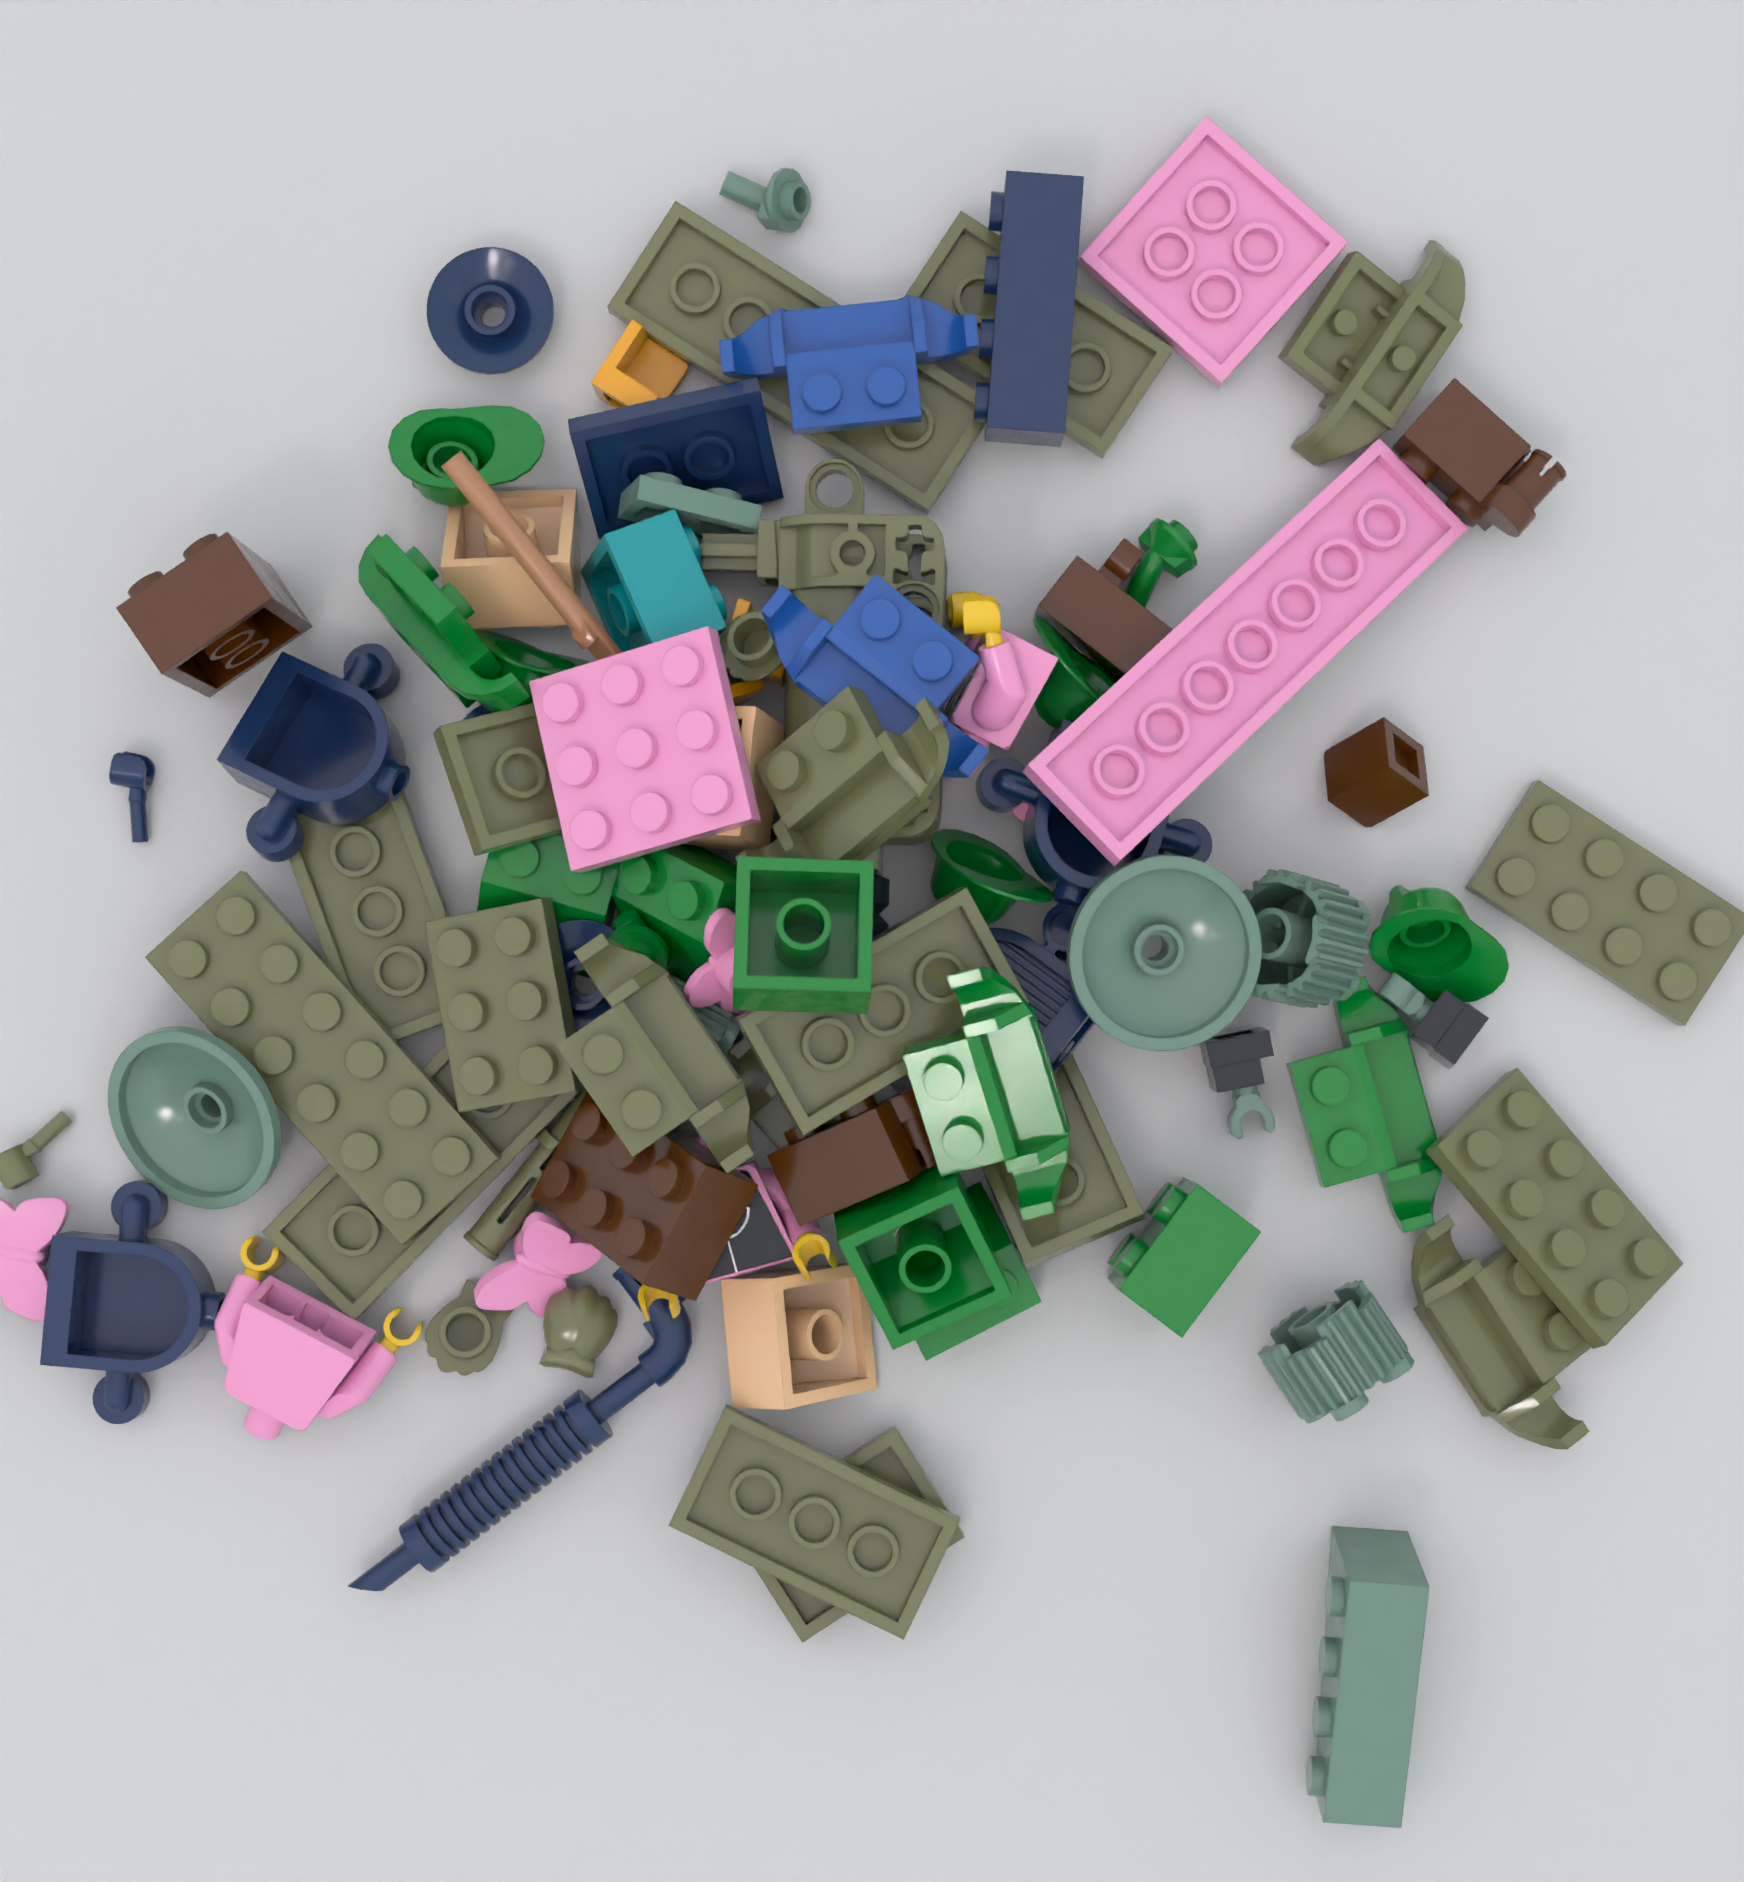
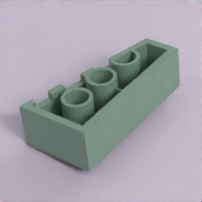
[1306,1526,1430,1828]

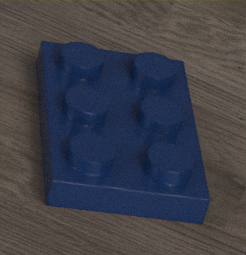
[568,377,784,539]

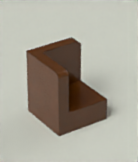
[1324,717,1429,827]

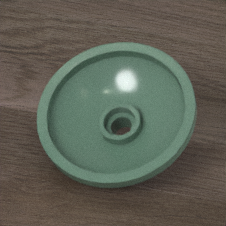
[1067,854,1262,1051]
[108,1026,281,1209]

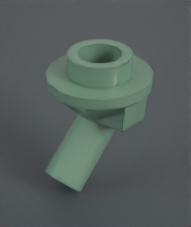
[719,168,811,233]

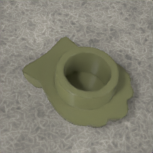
[720,610,783,682]
[425,1280,514,1376]
[539,1285,618,1378]

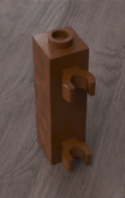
[1034,538,1173,680]

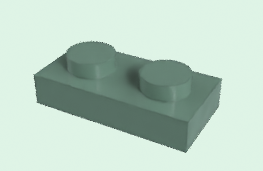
[618,472,762,538]

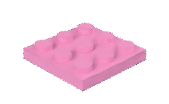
[1078,116,1348,388]
[529,626,761,873]

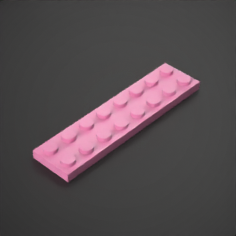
[1023,438,1469,867]

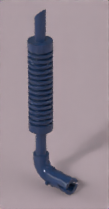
[348,1267,692,1591]

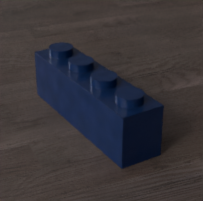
[974,170,1084,447]

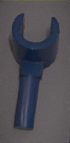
[109,751,155,842]

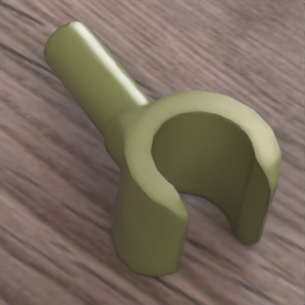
[0,1111,73,1190]

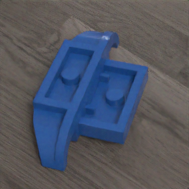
[719,295,979,435]
[760,574,989,778]

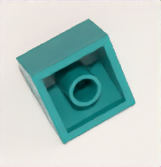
[580,509,727,652]

